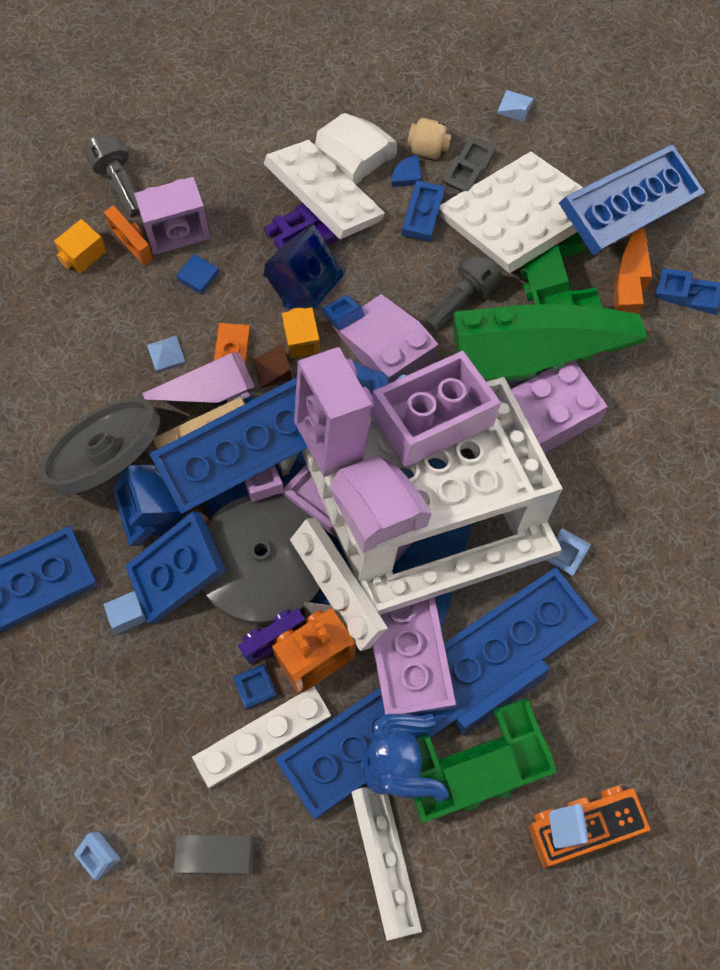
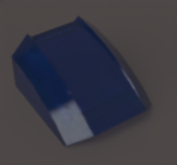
[263,223,344,310]

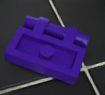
[263,203,339,266]
[237,608,306,665]

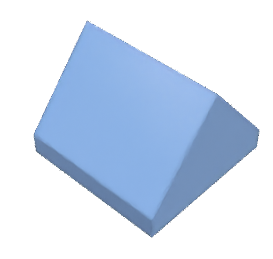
[74,832,121,881]

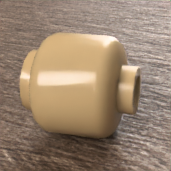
[407,118,451,160]

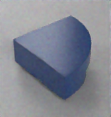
[392,155,421,187]

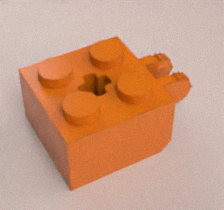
[272,607,356,695]

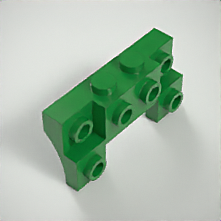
[519,232,603,308]
[412,698,557,823]

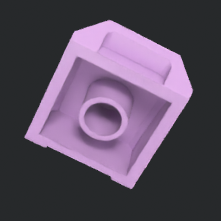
[330,455,432,553]

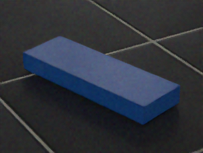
[457,659,549,737]

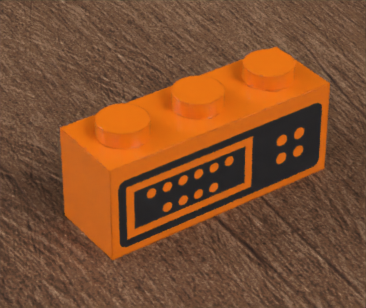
[528,785,650,869]

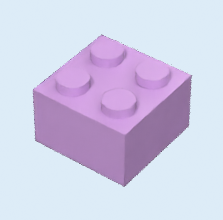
[134,177,210,255]

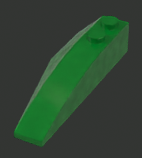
[453,304,647,382]

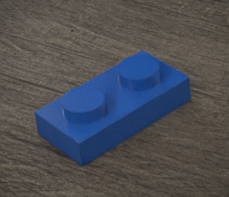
[402,180,445,242]

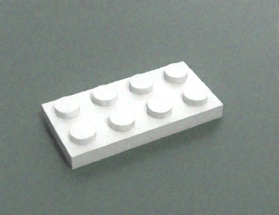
[264,140,385,239]

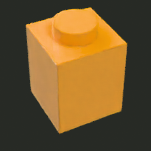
[54,219,107,274]
[282,307,320,359]

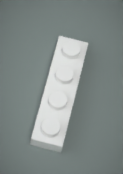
[290,517,388,651]
[192,686,332,789]
[352,787,422,941]

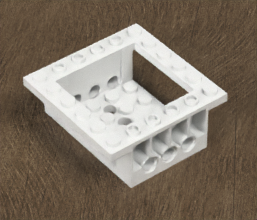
[301,377,563,615]

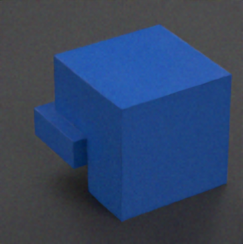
[112,465,189,547]

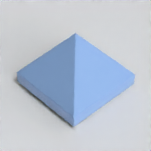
[147,336,186,372]

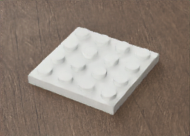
[439,152,583,273]

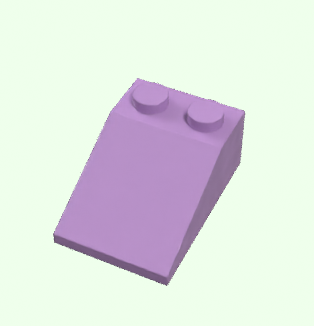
[332,294,439,383]
[142,353,255,403]

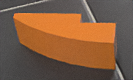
[613,227,652,314]

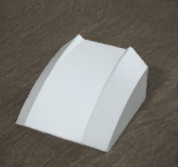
[315,113,397,184]

